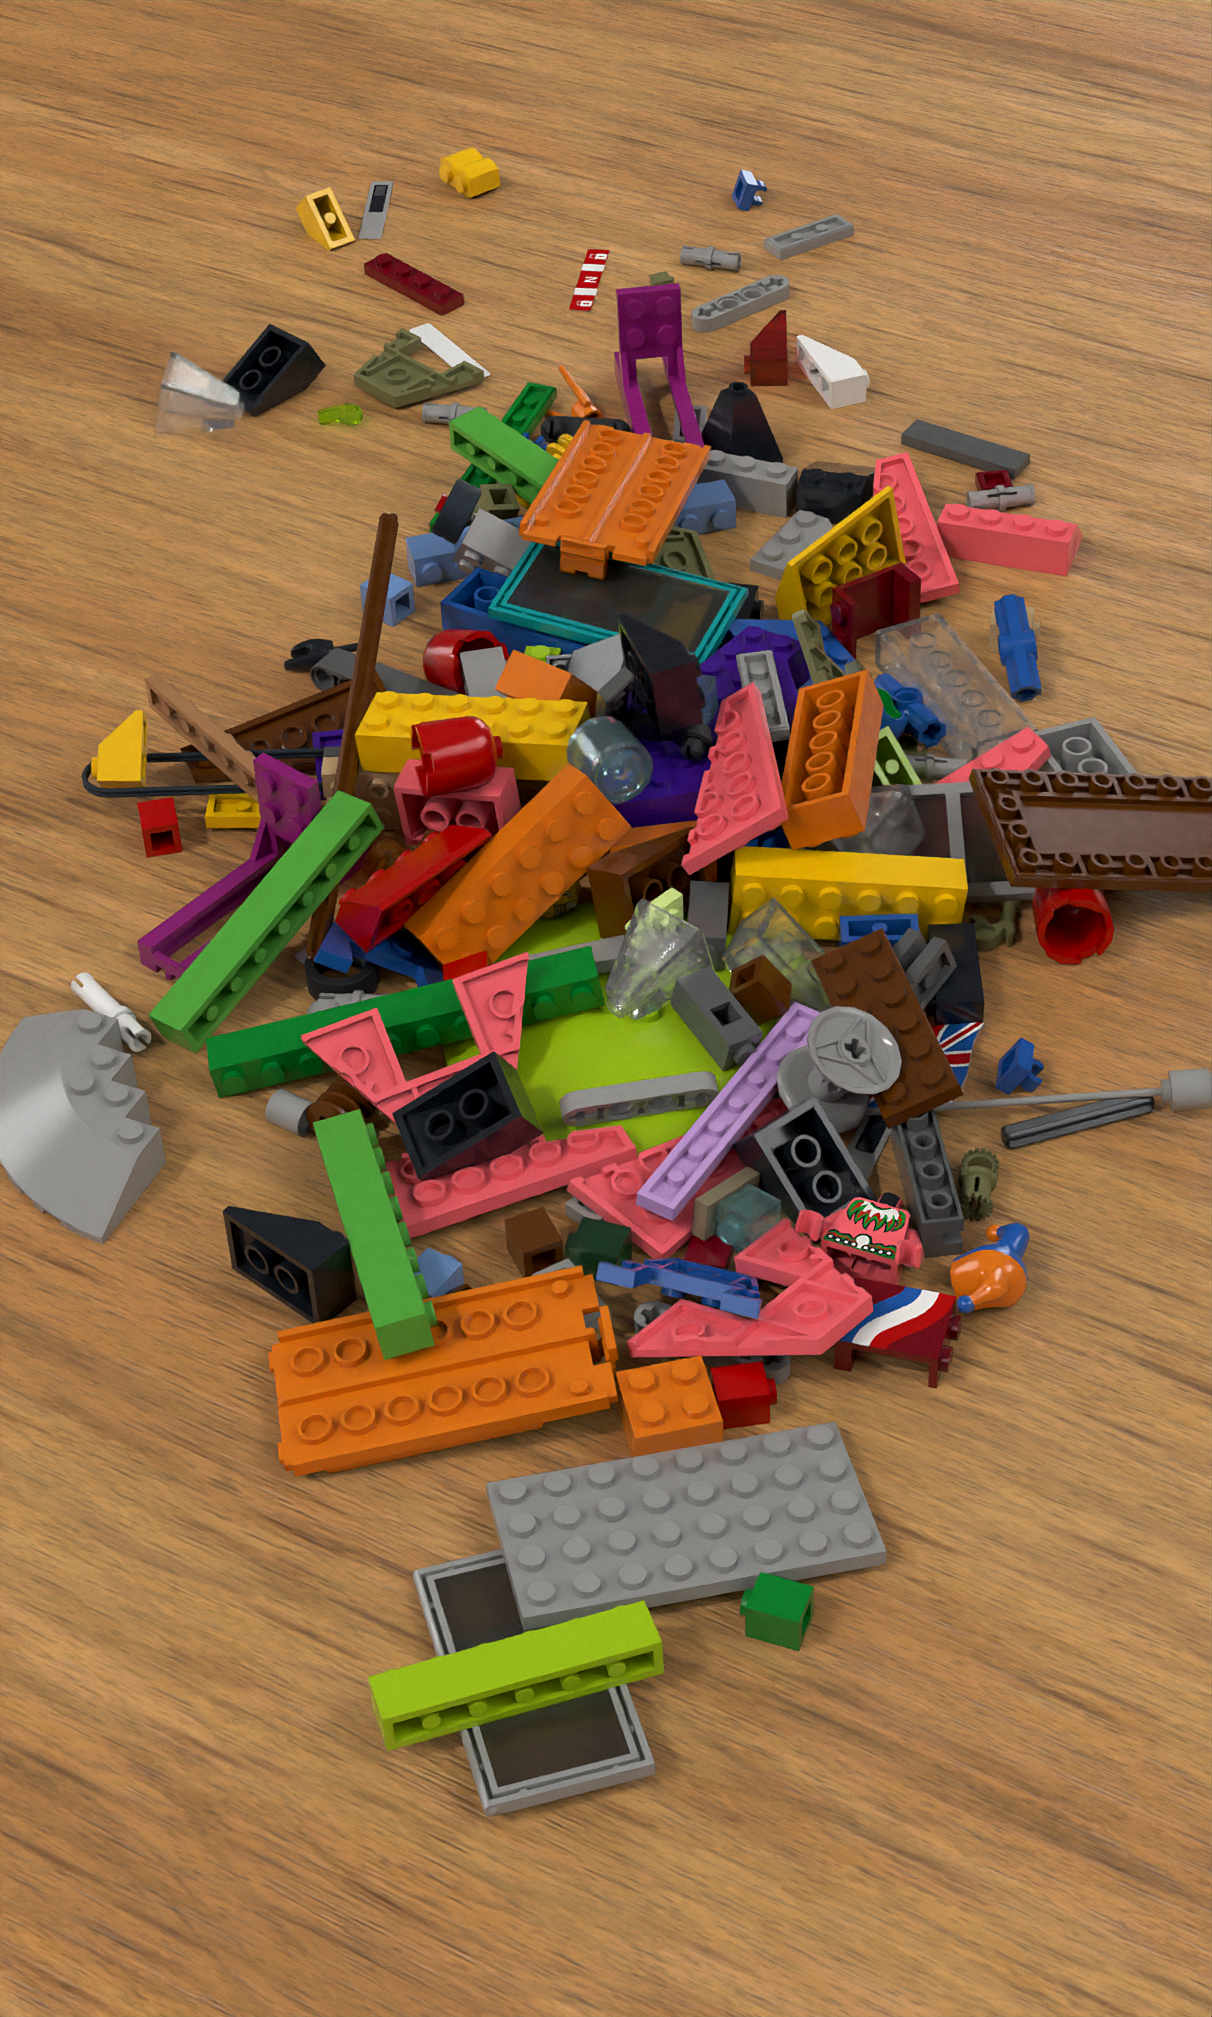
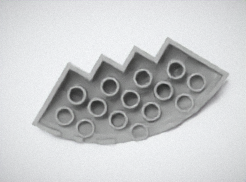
[0,1009,166,1244]

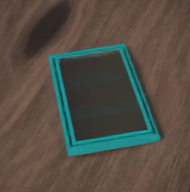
[488,541,748,665]

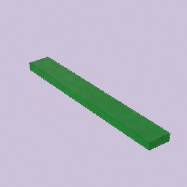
[429,382,557,533]

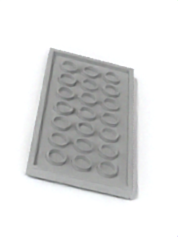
[486,1422,887,1631]

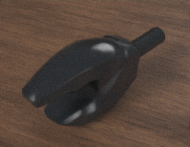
[284,639,358,672]

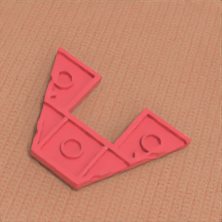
[301,952,529,1126]
[627,1218,874,1357]

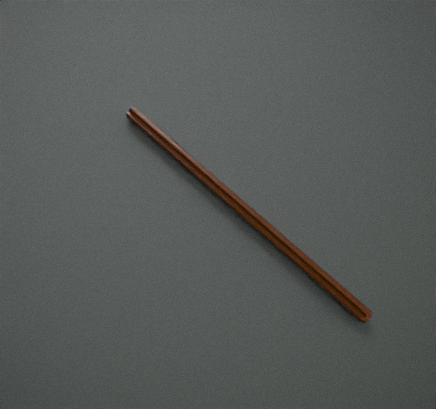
[306,513,399,962]

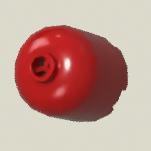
[422,629,509,695]
[410,716,503,798]
[1032,888,1115,965]

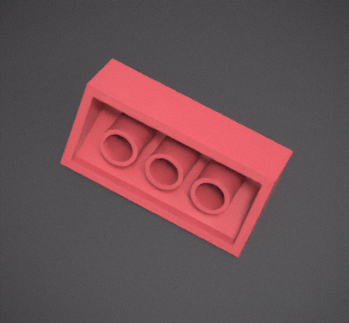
[937,504,1082,576]

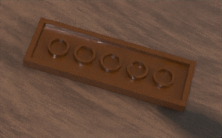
[811,928,964,1129]

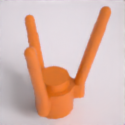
[546,365,603,418]

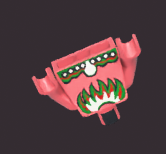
[794,1192,925,1285]

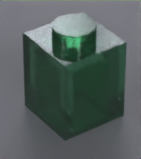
[565,1216,632,1286]

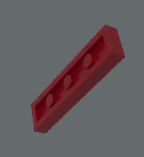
[364,253,464,316]

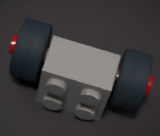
[431,479,566,591]

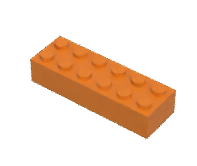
[781,669,883,850]
[404,763,632,966]

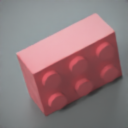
[393,759,521,846]

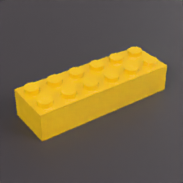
[355,691,593,781]
[728,846,968,940]

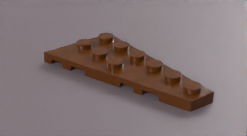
[180,670,387,783]

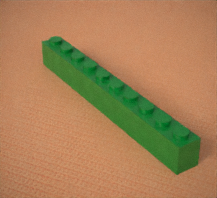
[206,945,605,1098]

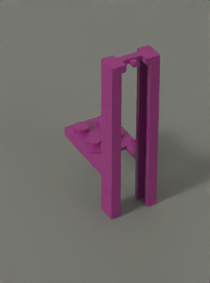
[614,283,704,447]
[137,753,372,980]

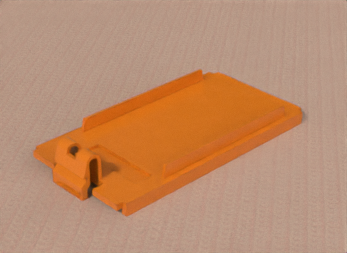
[519,420,711,581]
[268,1265,619,1477]

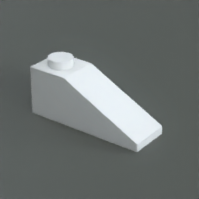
[796,335,870,409]

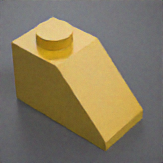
[295,187,355,251]
[91,710,148,788]

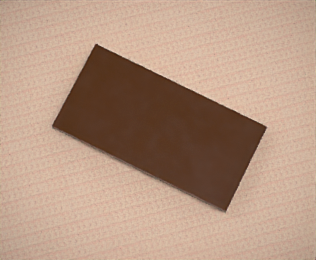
[968,768,1212,892]

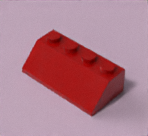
[335,825,492,953]

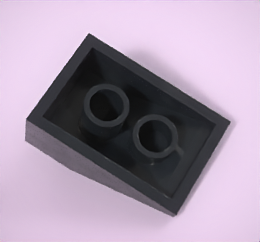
[212,324,326,417]
[796,461,875,525]
[617,614,706,736]
[392,1051,543,1181]
[732,1096,878,1245]
[223,1206,357,1324]

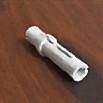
[71,972,152,1052]

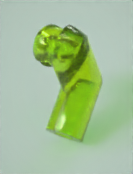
[317,403,363,426]

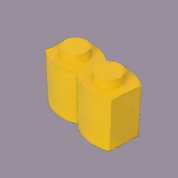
[439,147,500,198]

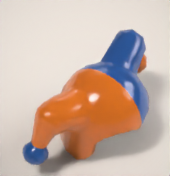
[950,1222,1030,1314]

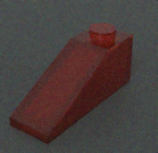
[744,310,788,387]

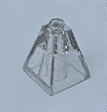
[154,352,245,438]
[829,784,926,856]
[605,898,715,1020]

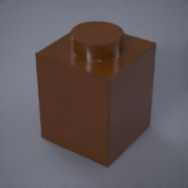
[729,954,792,1026]
[504,1207,564,1278]

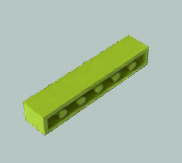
[368,1600,664,1751]

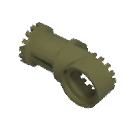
[958,1148,999,1221]

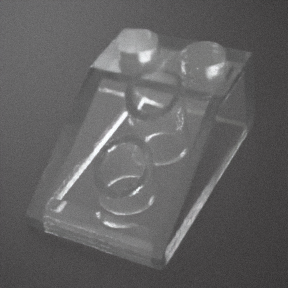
[722,898,832,1012]

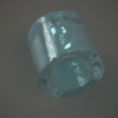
[566,716,653,804]

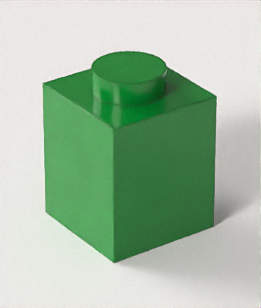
[739,1572,814,1651]

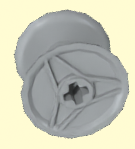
[776,1006,902,1133]

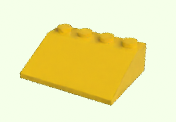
[775,486,906,626]

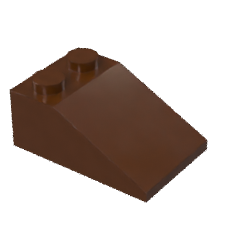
[587,827,706,941]

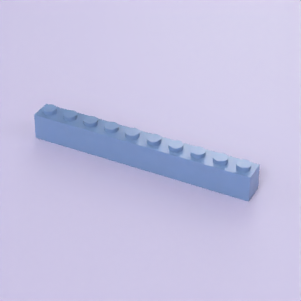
[405,479,736,587]

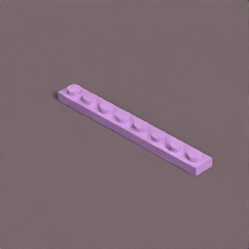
[636,1002,820,1221]

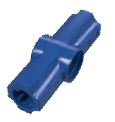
[994,594,1041,702]
[874,673,946,748]

